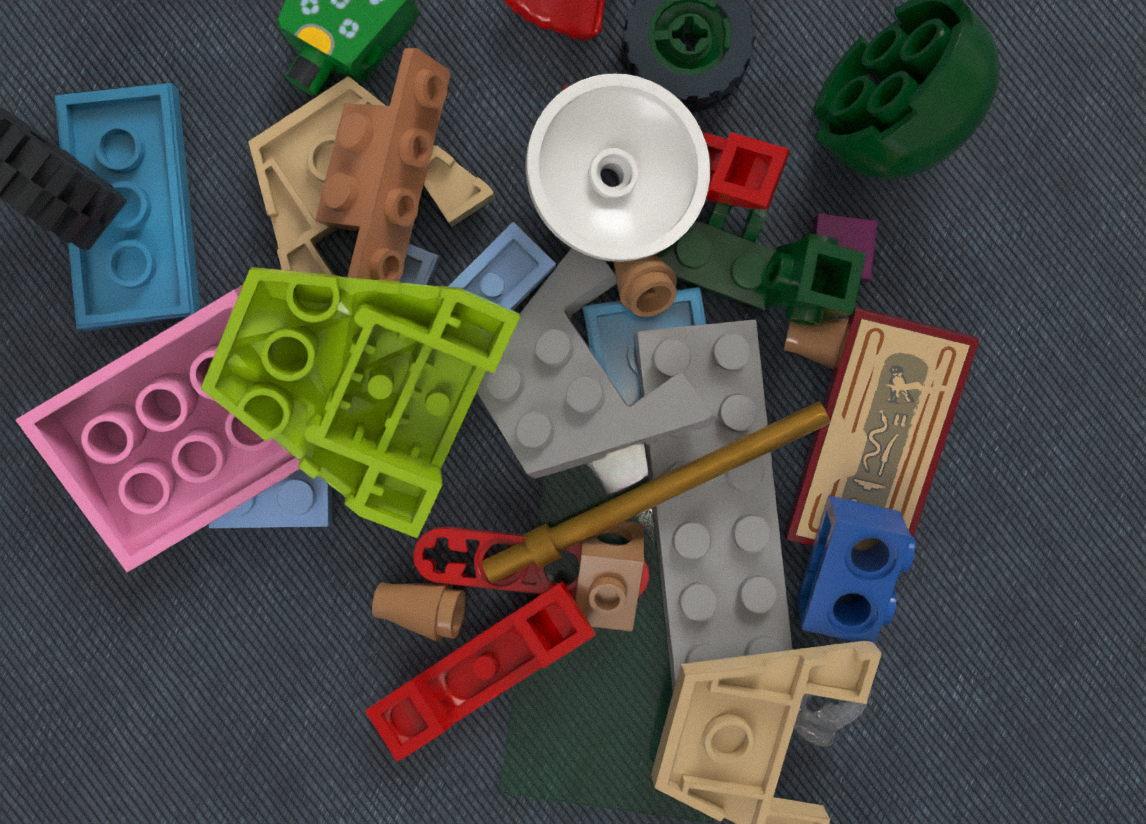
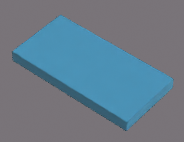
[55,83,200,331]

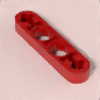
[413,526,649,598]

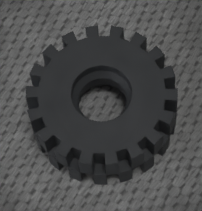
[0,107,127,250]

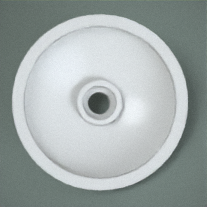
[526,74,710,262]

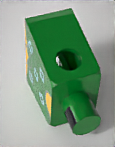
[277,0,420,97]

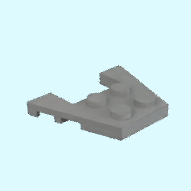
[477,248,717,479]

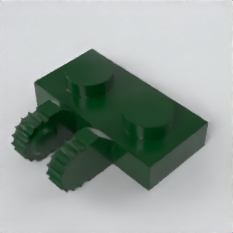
[659,202,776,313]

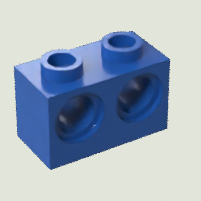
[796,495,915,644]

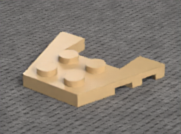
[248,76,495,275]
[651,641,882,824]

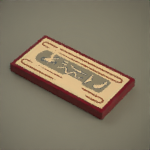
[784,307,980,551]

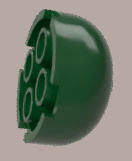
[813,0,1000,179]

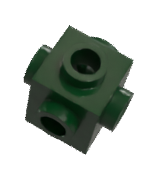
[765,234,866,326]

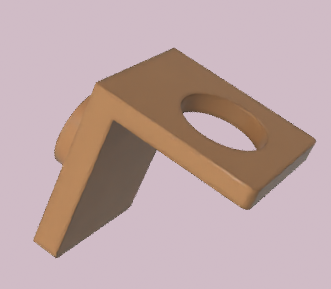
[575,521,644,631]

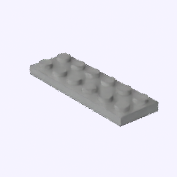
[634,319,792,691]

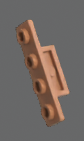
[315,48,450,282]

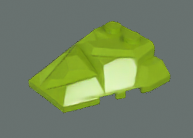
[201,267,521,538]

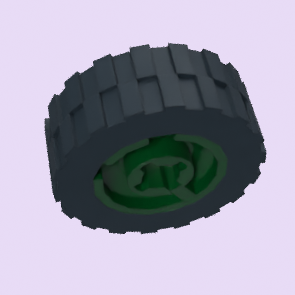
[622,0,756,113]

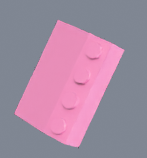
[16,285,300,572]

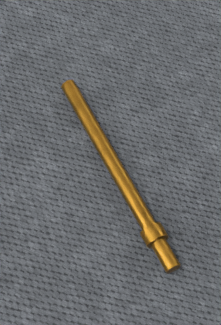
[482,401,830,583]

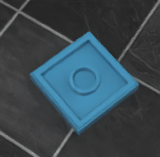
[583,287,706,406]

